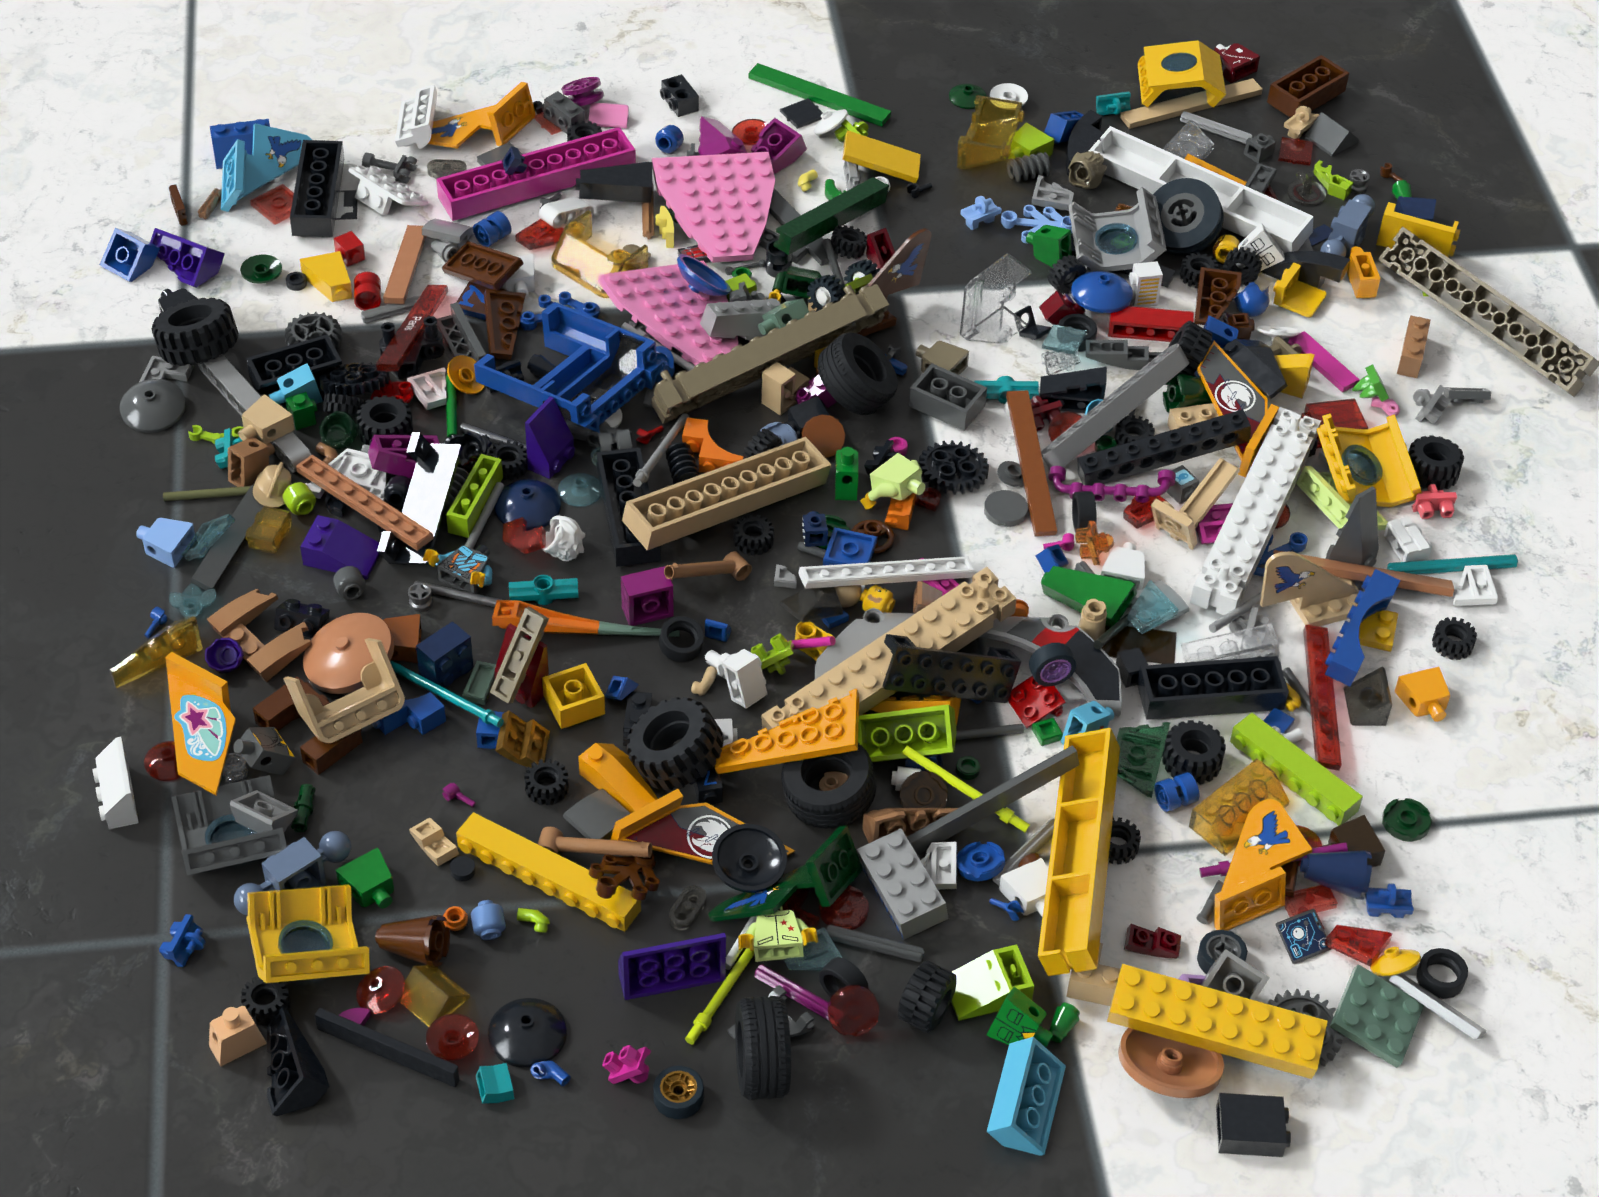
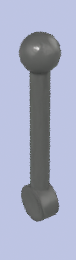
[725,260,766,275]

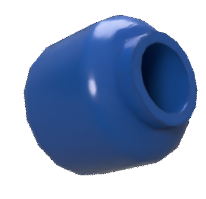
[655,125,684,153]

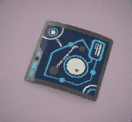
[1276,909,1332,964]

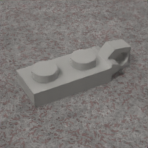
[843,161,861,191]

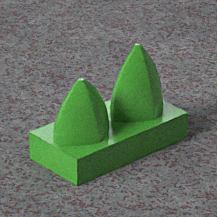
[1352,364,1389,402]

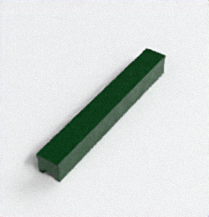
[773,177,889,255]

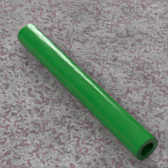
[446,374,458,437]

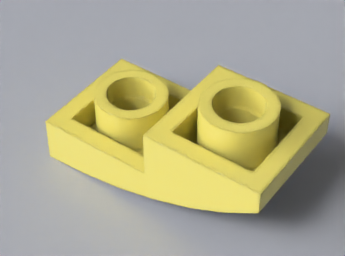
[655,206,674,248]

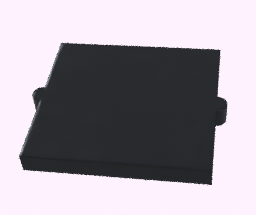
[780,98,823,129]

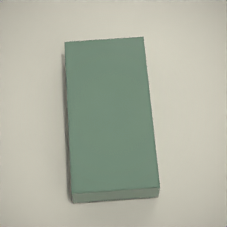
[462,661,496,705]

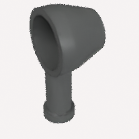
[1196,880,1224,924]

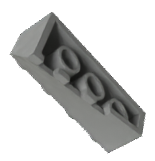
[700,298,781,340]

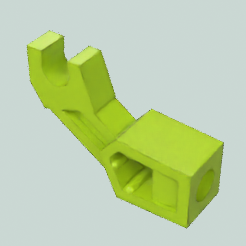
[1313,160,1353,200]

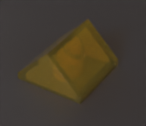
[396,965,470,1029]

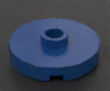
[957,842,1005,881]

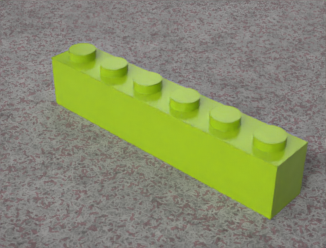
[1230,712,1363,825]

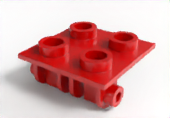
[1008,675,1066,729]

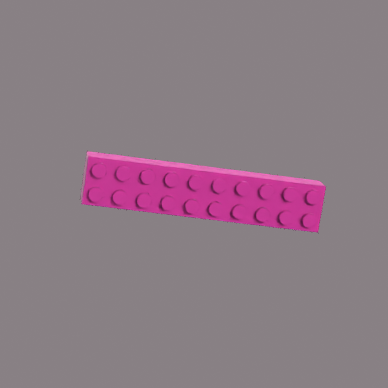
[436,127,636,221]

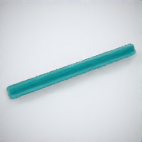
[1387,554,1518,574]

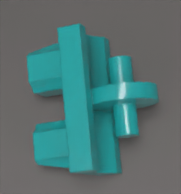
[1096,92,1131,115]
[215,428,242,469]

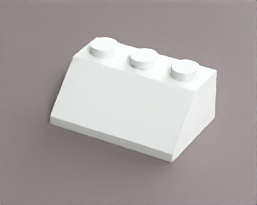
[92,737,139,829]

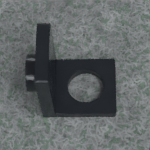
[1014,305,1052,340]

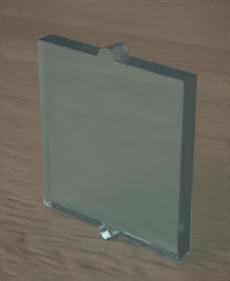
[1042,325,1086,355]

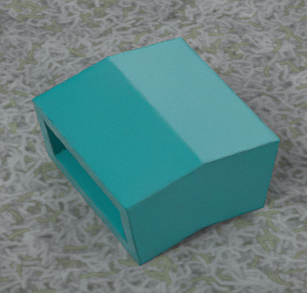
[476,1063,514,1104]

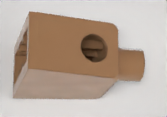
[228,437,275,487]

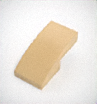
[409,818,459,866]

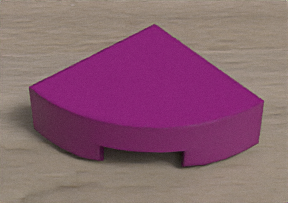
[339,1008,371,1026]

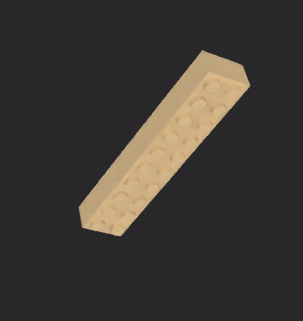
[622,437,831,550]

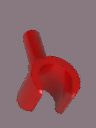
[636,425,664,444]

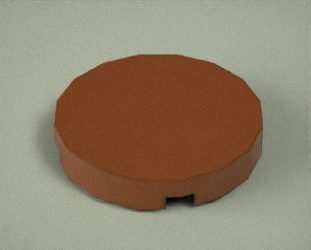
[802,415,845,458]

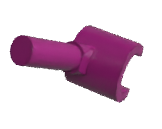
[442,783,476,807]

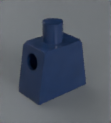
[1395,196,1436,222]

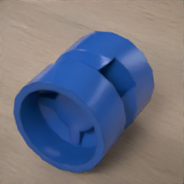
[473,211,512,247]
[1154,772,1200,812]

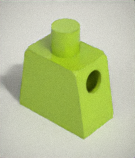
[1007,122,1054,159]

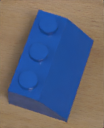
[210,119,270,169]

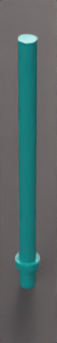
[390,661,504,727]

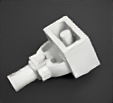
[705,649,768,709]

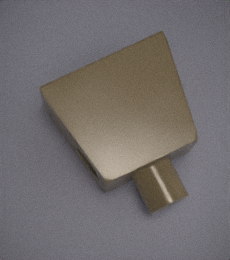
[916,340,969,375]

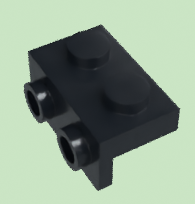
[274,599,330,638]

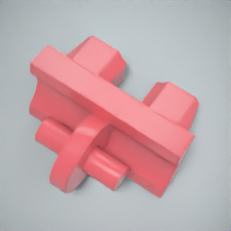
[1412,484,1457,519]

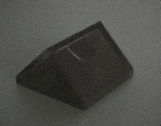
[1343,667,1392,726]

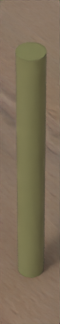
[163,486,250,501]

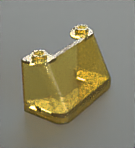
[957,95,1025,170]

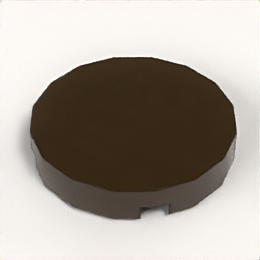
[899,771,948,808]

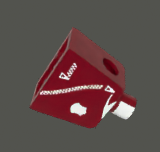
[1214,43,1260,83]

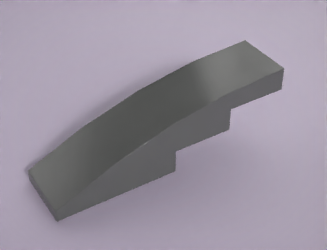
[1086,340,1162,370]

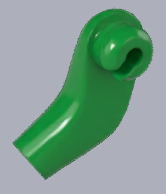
[824,179,846,200]

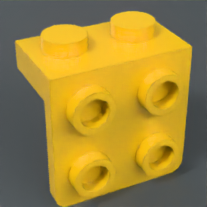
[1273,262,1326,317]

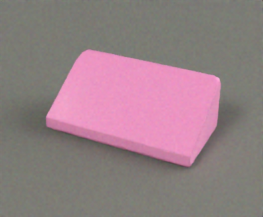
[588,103,629,128]

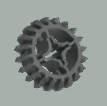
[285,311,342,349]

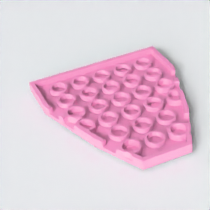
[652,152,775,263]
[598,261,738,366]

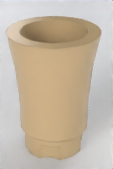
[1078,599,1107,641]

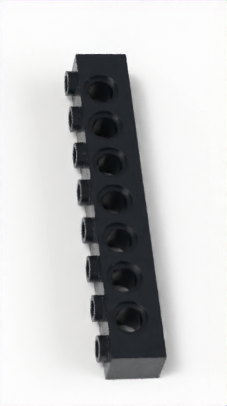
[1077,409,1251,486]

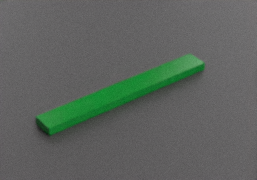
[748,63,891,127]

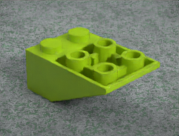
[951,944,1034,1021]

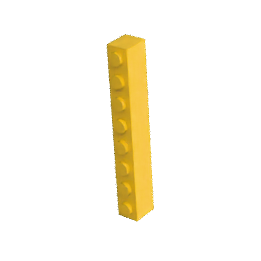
[456,812,641,932]

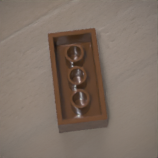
[1267,55,1349,118]

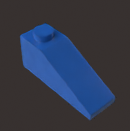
[1044,111,1084,144]

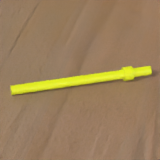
[902,746,1030,833]
[685,948,755,1045]

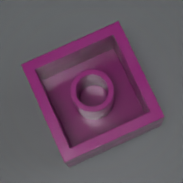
[621,566,674,626]

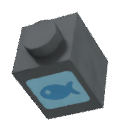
[1167,465,1199,504]

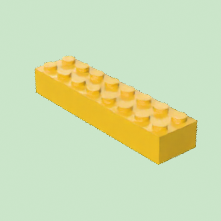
[1107,964,1328,1079]

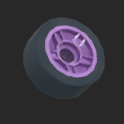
[1029,642,1077,686]

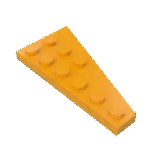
[715,688,859,774]

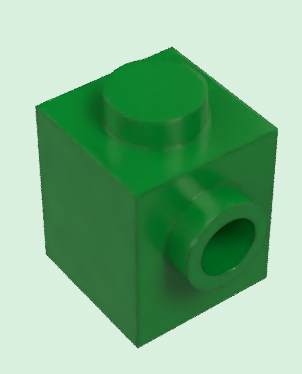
[285,392,317,430]

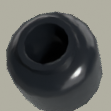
[384,475,411,508]

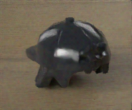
[443,432,492,471]

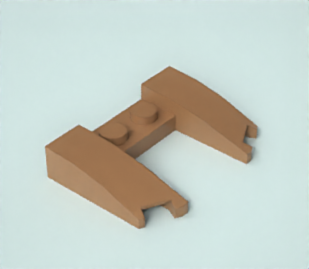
[207,589,312,682]

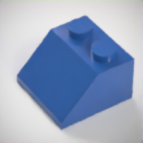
[99,228,160,282]

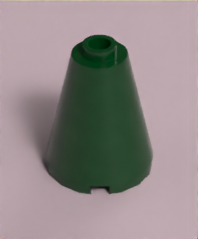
[1163,373,1212,413]

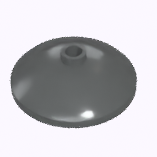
[120,379,186,433]

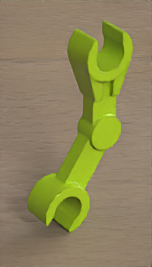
[188,425,244,444]

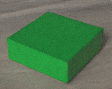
[1032,717,1063,746]

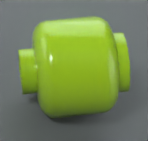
[283,482,316,515]

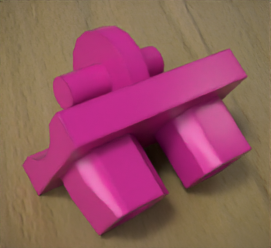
[602,1045,651,1084]

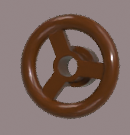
[851,520,894,554]

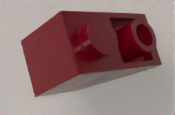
[1039,291,1086,328]

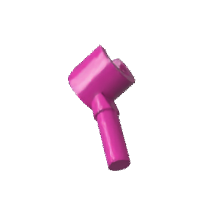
[1043,533,1074,551]

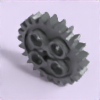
[1267,989,1344,1067]

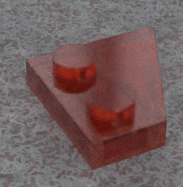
[1123,496,1166,529]

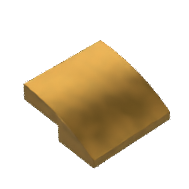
[495,710,550,768]

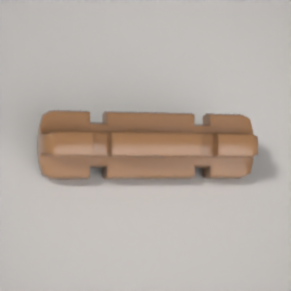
[198,188,222,219]

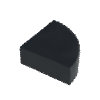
[325,494,347,518]

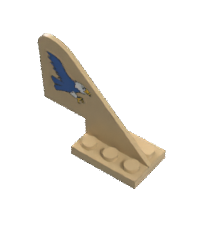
[1260,552,1359,629]

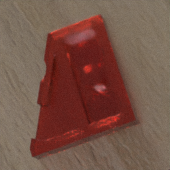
[515,219,572,250]
[1325,925,1392,967]

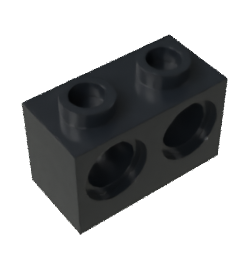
[660,74,699,117]

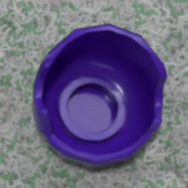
[205,637,244,673]

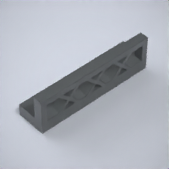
[437,302,486,362]

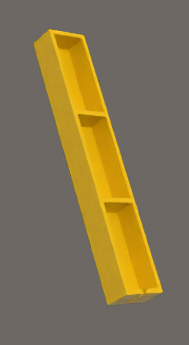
[1038,728,1120,976]

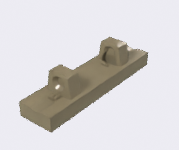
[490,607,549,704]

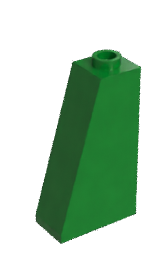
[1041,566,1137,628]

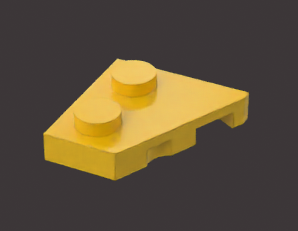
[1359,610,1398,652]

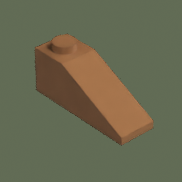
[913,581,942,613]

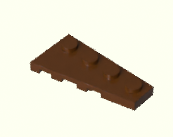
[484,289,526,360]

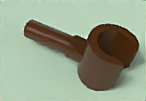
[1380,163,1403,181]

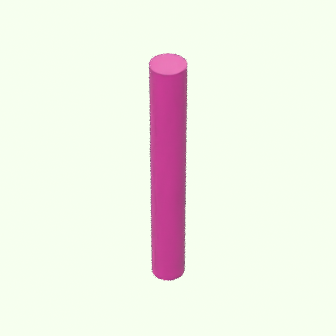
[787,636,836,649]

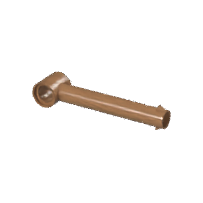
[664,551,752,581]
[538,827,652,858]

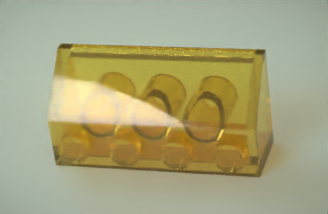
[1189,758,1290,856]

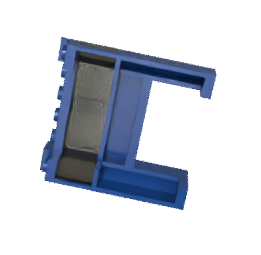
[474,302,663,433]

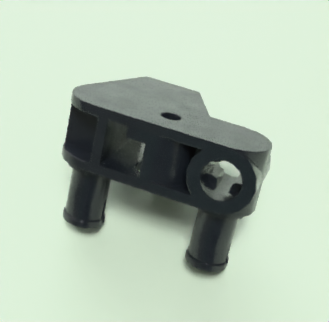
[379,316,445,379]

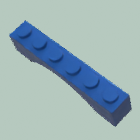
[1324,569,1400,686]

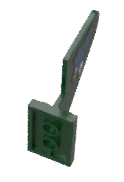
[708,826,863,921]

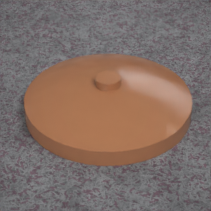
[303,613,394,694]
[1118,1028,1224,1098]

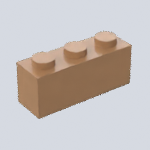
[1397,315,1431,378]

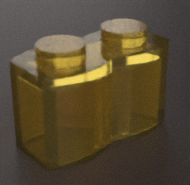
[246,506,292,553]

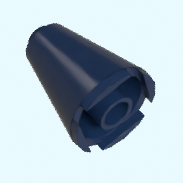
[1300,850,1372,900]

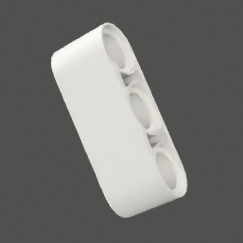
[539,197,594,228]

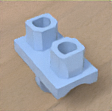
[961,196,1002,230]

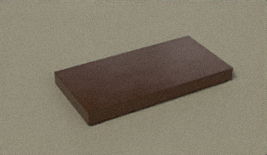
[442,241,524,291]

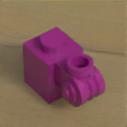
[795,374,837,408]

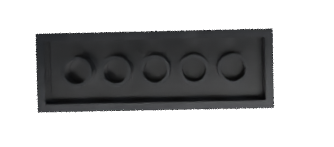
[290,140,345,237]
[597,448,661,567]
[1137,656,1289,720]

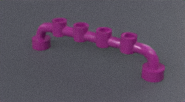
[1048,466,1176,503]

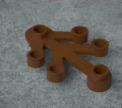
[589,854,660,900]

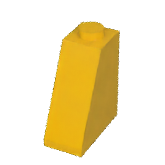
[299,251,353,302]
[1274,353,1315,398]

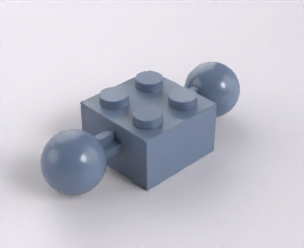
[1320,194,1375,259]
[234,831,351,915]

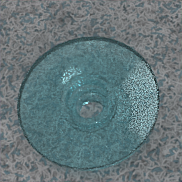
[558,473,602,507]

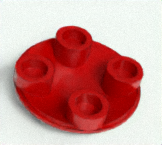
[371,380,413,404]

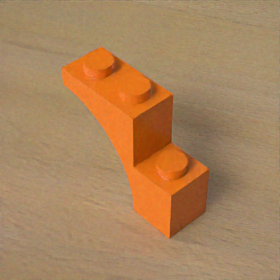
[682,417,744,473]

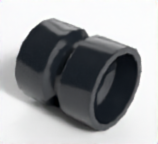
[766,239,792,278]

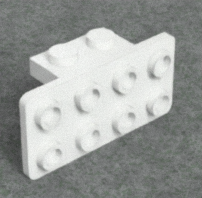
[348,165,428,215]

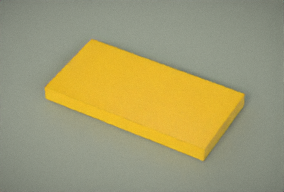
[842,130,921,183]

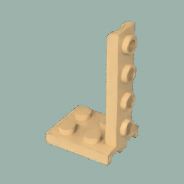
[1151,458,1240,550]

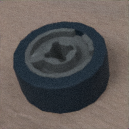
[1197,930,1248,974]

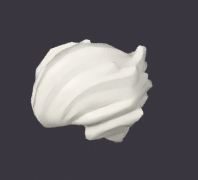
[541,515,585,561]

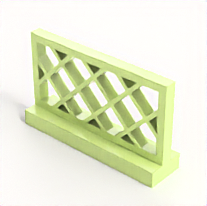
[1296,466,1388,530]

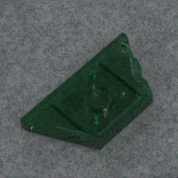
[1116,722,1170,798]

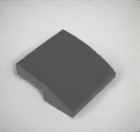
[563,789,631,840]

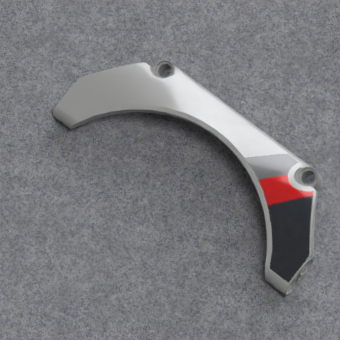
[814,608,1122,716]

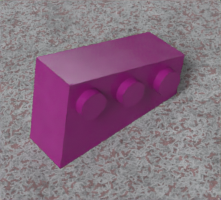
[368,435,440,479]

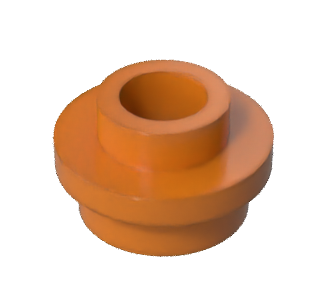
[443,906,468,931]

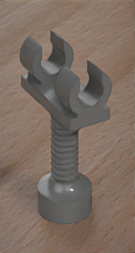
[362,152,418,183]

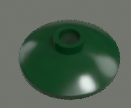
[949,84,987,109]
[240,254,282,284]

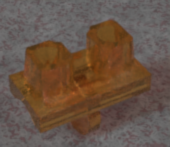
[1075,521,1114,565]

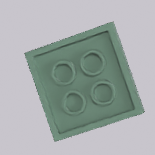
[1330,964,1424,1068]

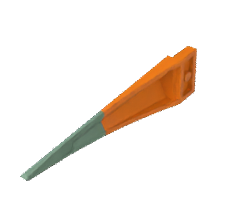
[492,600,680,636]

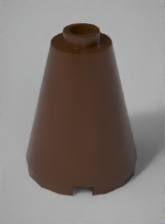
[375,915,450,967]

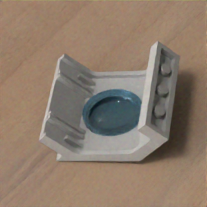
[1068,187,1167,273]

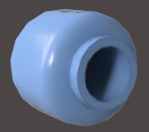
[471,900,506,940]

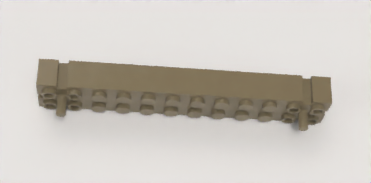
[1378,226,1599,397]
[651,284,889,424]

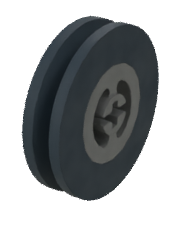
[1153,178,1224,255]

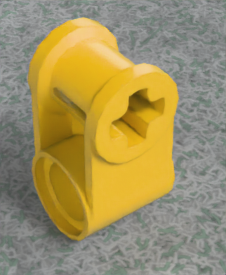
[795,621,833,661]

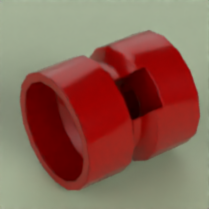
[354,272,381,311]

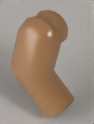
[316,442,338,464]

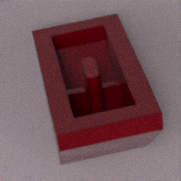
[866,228,895,269]

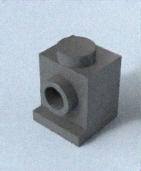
[1244,133,1276,164]

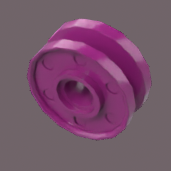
[561,77,604,106]

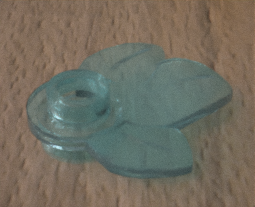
[169,583,216,618]

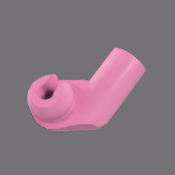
[1371,396,1400,416]

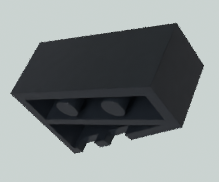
[1039,367,1107,413]

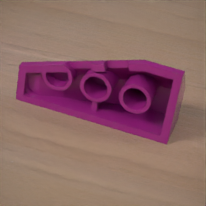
[698,116,747,155]
[751,118,807,174]

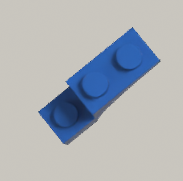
[372,692,446,735]

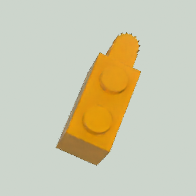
[1347,246,1380,298]

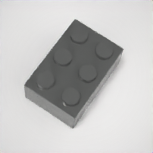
[909,363,987,431]

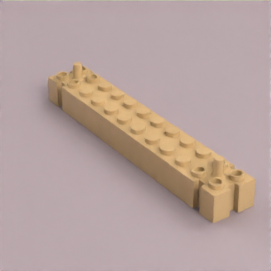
[761,567,1016,730]

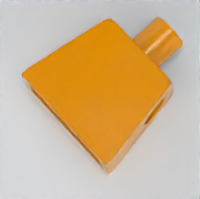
[1395,667,1450,722]

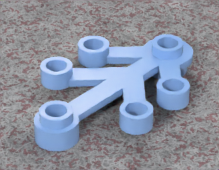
[1001,205,1072,244]

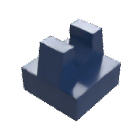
[502,146,527,175]

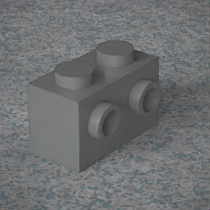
[543,91,585,134]

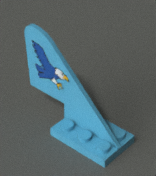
[221,124,312,212]

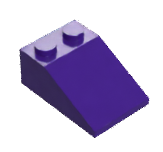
[525,397,575,479]
[300,515,380,580]

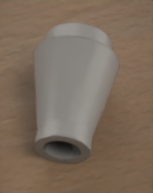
[431,239,459,262]

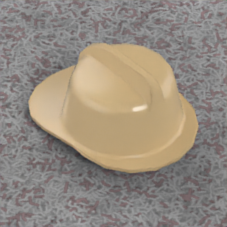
[253,462,292,508]

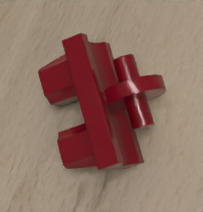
[1031,395,1063,432]

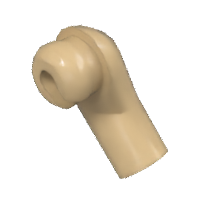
[691,666,717,696]

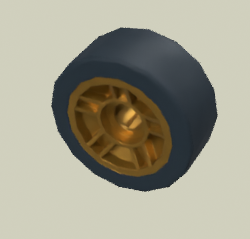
[653,1065,704,1119]

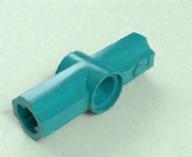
[974,376,1039,404]
[509,575,579,605]

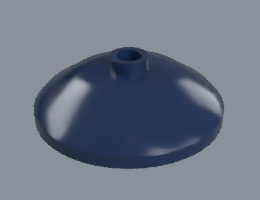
[494,479,561,531]

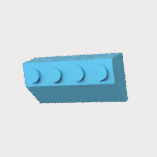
[987,1037,1066,1156]

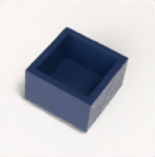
[416,621,474,688]

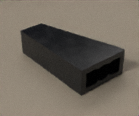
[575,162,652,203]

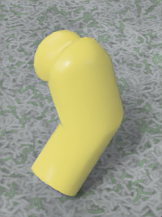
[798,169,818,192]

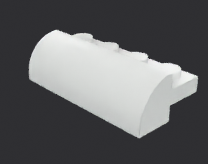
[395,85,437,149]

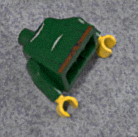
[769,266,822,302]

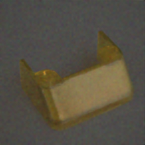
[551,210,648,298]

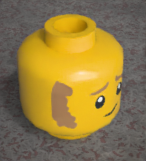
[860,584,896,613]

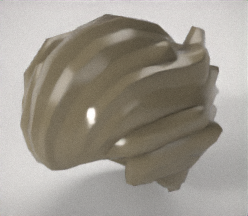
[1068,151,1107,190]

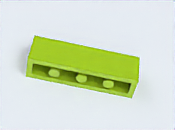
[446,454,503,538]

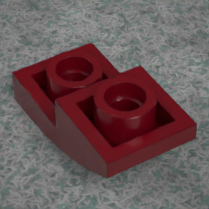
[1124,924,1181,958]

